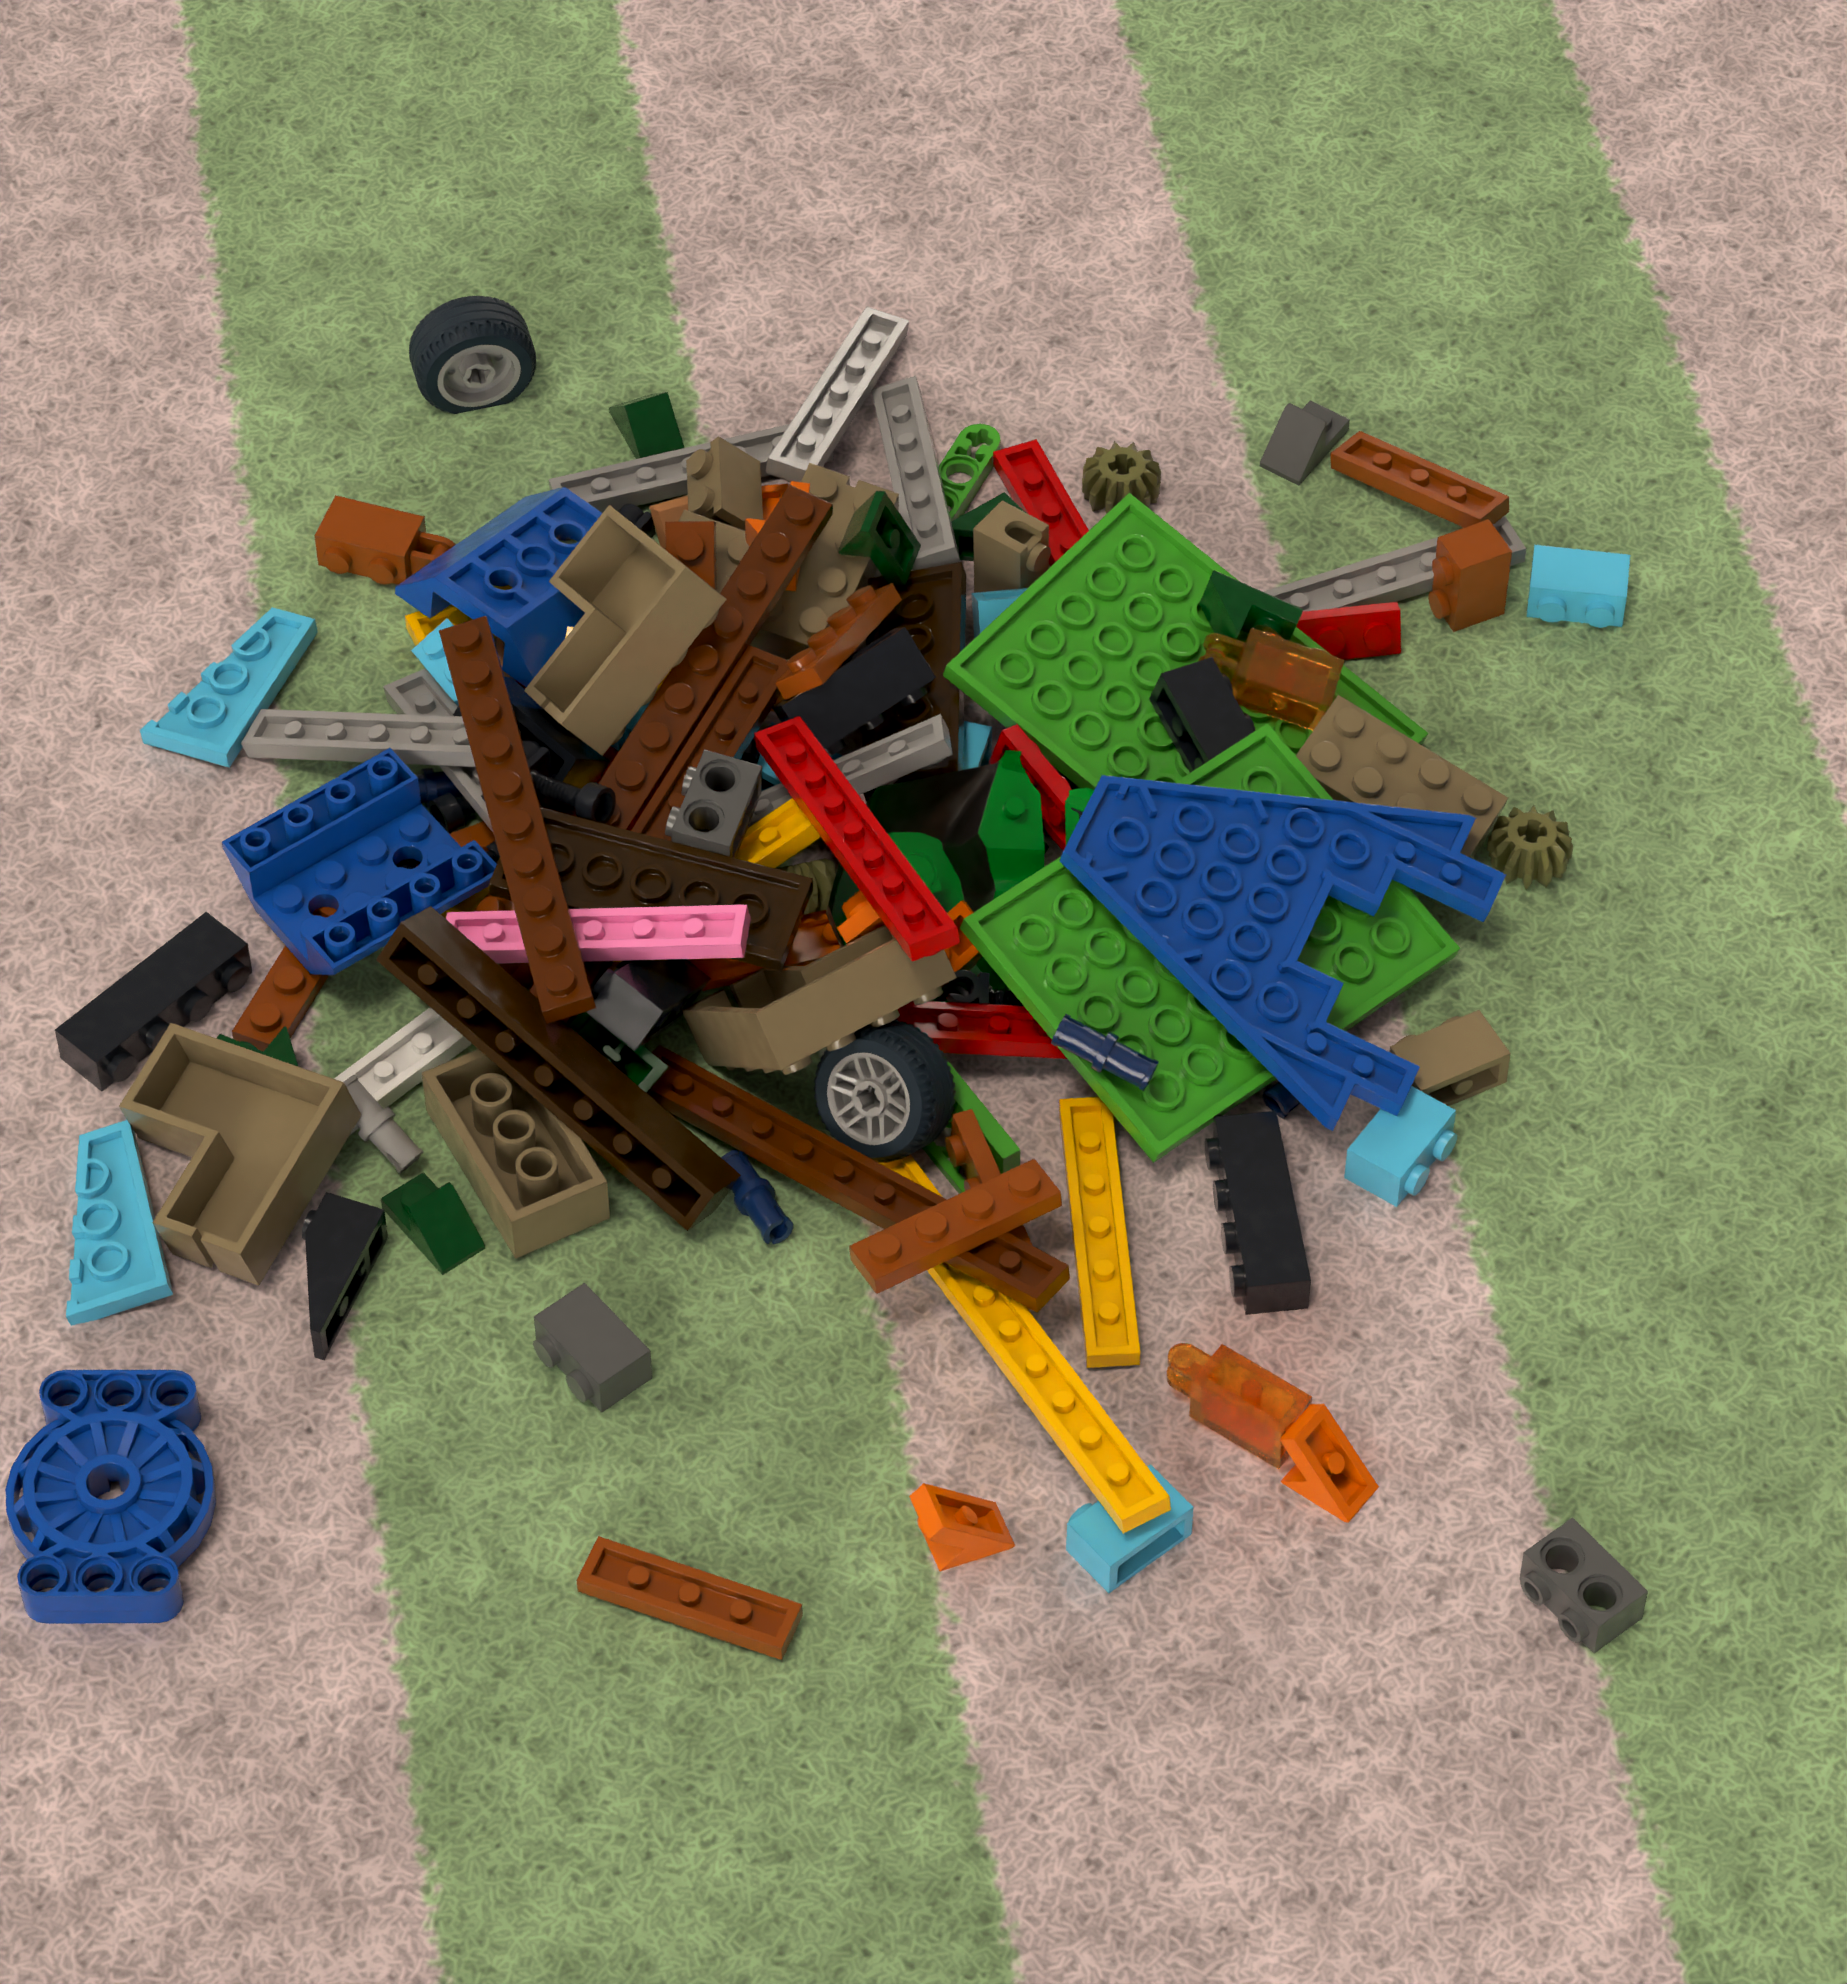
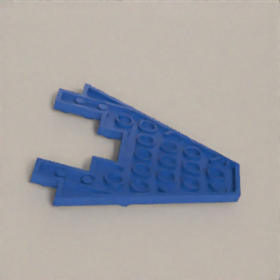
[1060,775,1506,1131]

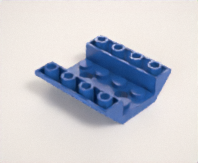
[395,487,602,687]
[222,748,497,975]

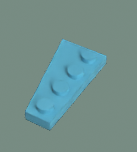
[140,607,318,768]
[66,1120,173,1326]

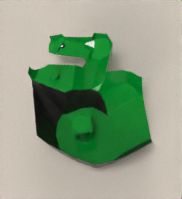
[826,750,1095,1002]

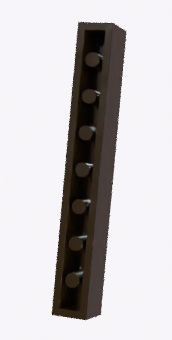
[376,906,741,1231]

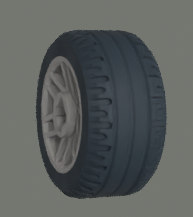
[409,296,536,414]
[814,1020,956,1162]

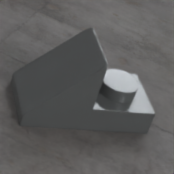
[1259,400,1350,486]

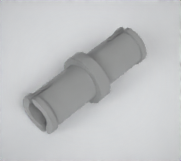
[344,1075,424,1174]

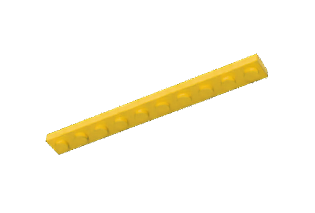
[874,1155,1171,1534]

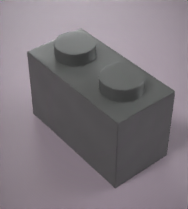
[533,1283,652,1413]

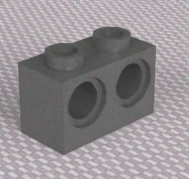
[665,749,762,858]
[1519,1517,1648,1653]

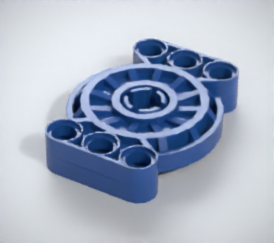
[5,1370,216,1624]

